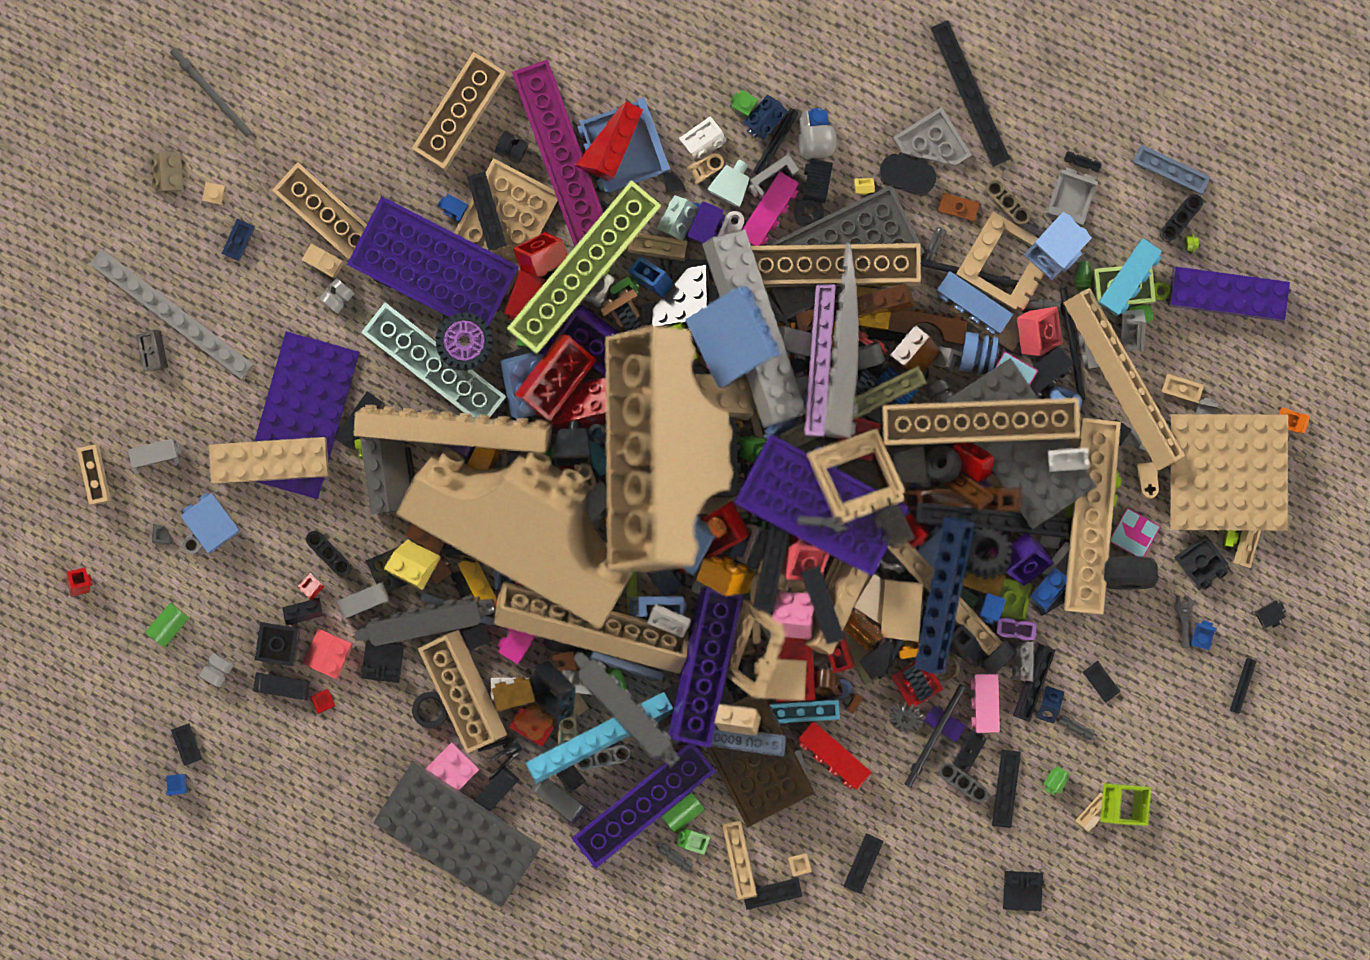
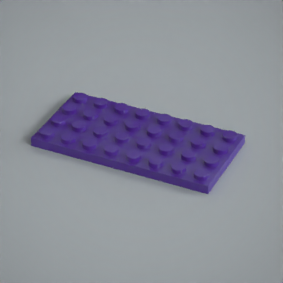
[347,196,519,326]
[254,331,360,499]
[734,434,908,577]

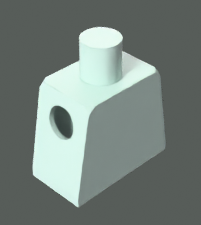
[707,159,750,208]

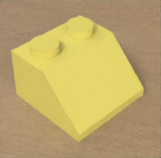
[384,540,441,591]

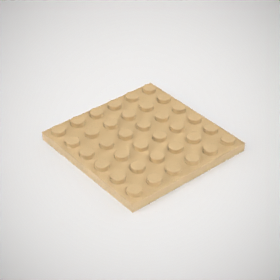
[1171,414,1288,531]

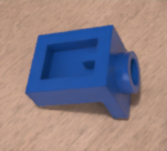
[1190,620,1217,650]

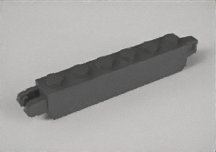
[354,595,496,646]
[574,653,679,767]

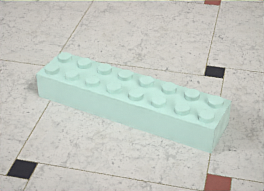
[361,303,507,418]

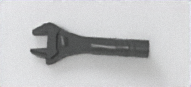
[797,516,848,533]
[1174,596,1194,648]

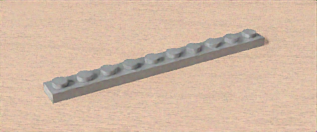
[90,249,254,379]

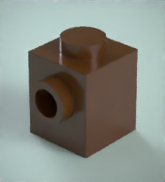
[430,556,453,585]

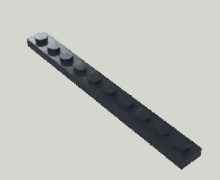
[915,503,1072,538]

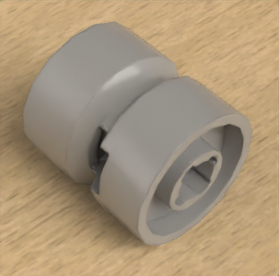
[319,278,355,314]
[199,652,234,688]

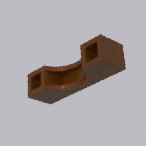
[887,308,968,345]

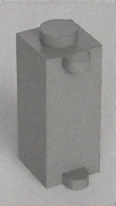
[128,439,181,474]

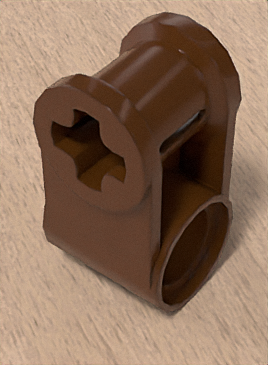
[815,669,843,699]

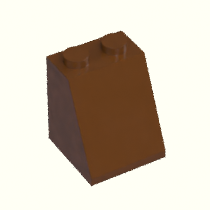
[888,326,941,374]

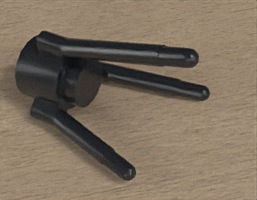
[478,737,522,780]

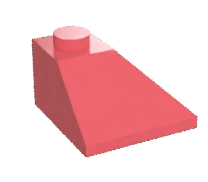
[781,543,830,581]

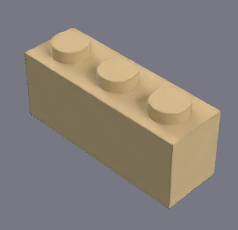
[77,444,111,506]

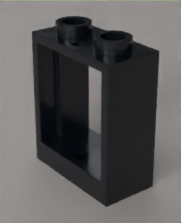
[531,660,576,722]

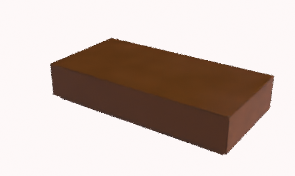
[846,694,863,714]

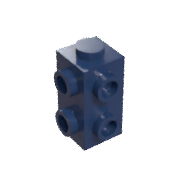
[743,94,788,141]

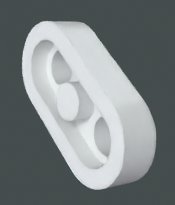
[718,211,744,236]

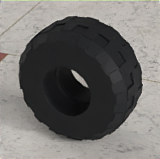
[1102,556,1158,590]

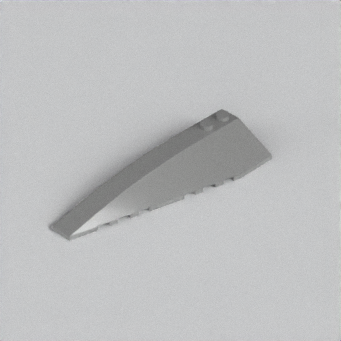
[824,243,859,439]

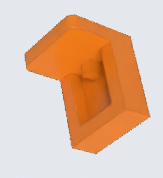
[1279,407,1310,434]

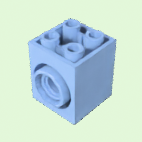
[1024,211,1092,280]

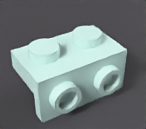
[657,195,699,240]

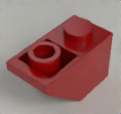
[898,510,929,548]

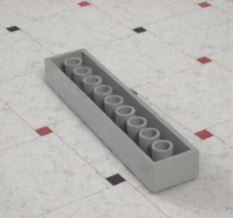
[702,230,807,427]

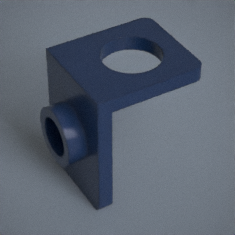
[1036,686,1064,724]

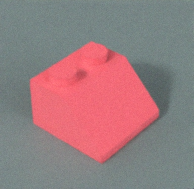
[1017,307,1063,356]
[303,628,353,679]

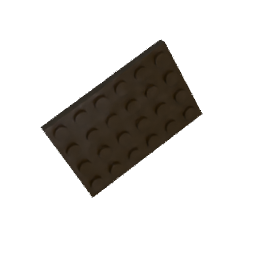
[706,695,815,828]

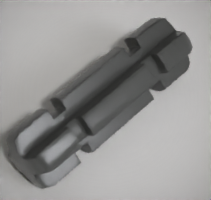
[923,227,946,261]
[1058,715,1095,740]
[658,843,693,872]

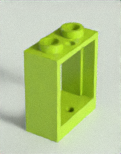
[1100,783,1151,826]

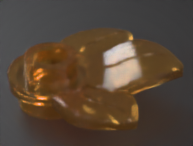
[514,704,553,740]

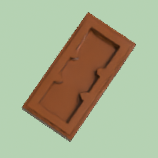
[938,193,980,222]

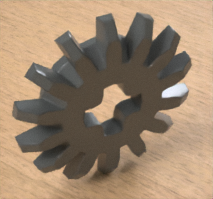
[889,703,924,733]

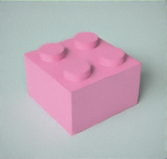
[772,591,816,639]
[426,742,480,791]

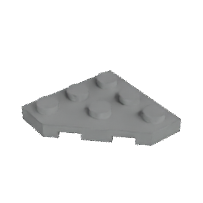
[893,107,972,166]

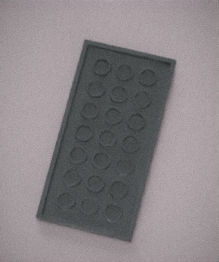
[766,185,925,321]
[946,358,1097,529]
[373,761,542,908]

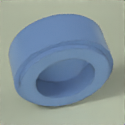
[838,679,852,698]

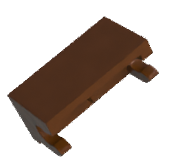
[552,649,579,671]

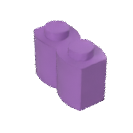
[995,618,1037,640]

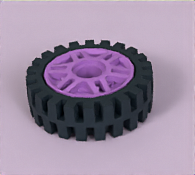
[436,312,493,371]

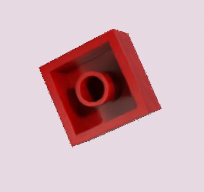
[513,232,568,277]

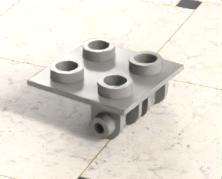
[1011,642,1034,681]

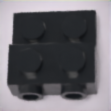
[1174,535,1229,591]

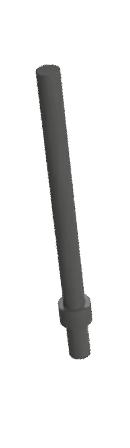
[170,48,252,137]

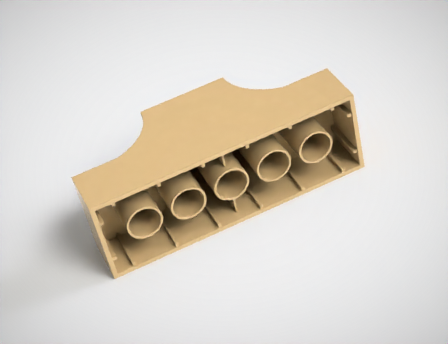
[606,326,733,572]
[397,449,634,628]

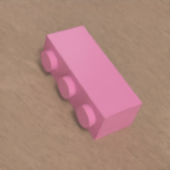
[970,674,1000,733]

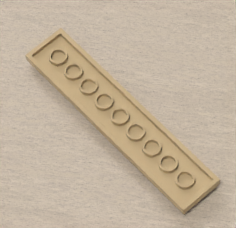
[1064,418,1121,614]

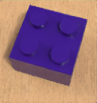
[687,201,726,247]
[996,532,1054,586]

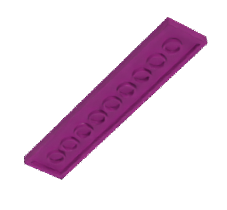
[512,59,603,247]

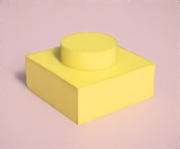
[854,178,875,195]

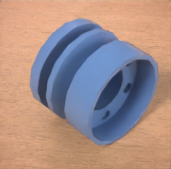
[958,332,999,375]

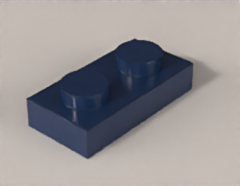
[222,219,255,262]

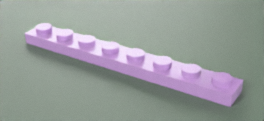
[805,284,836,437]

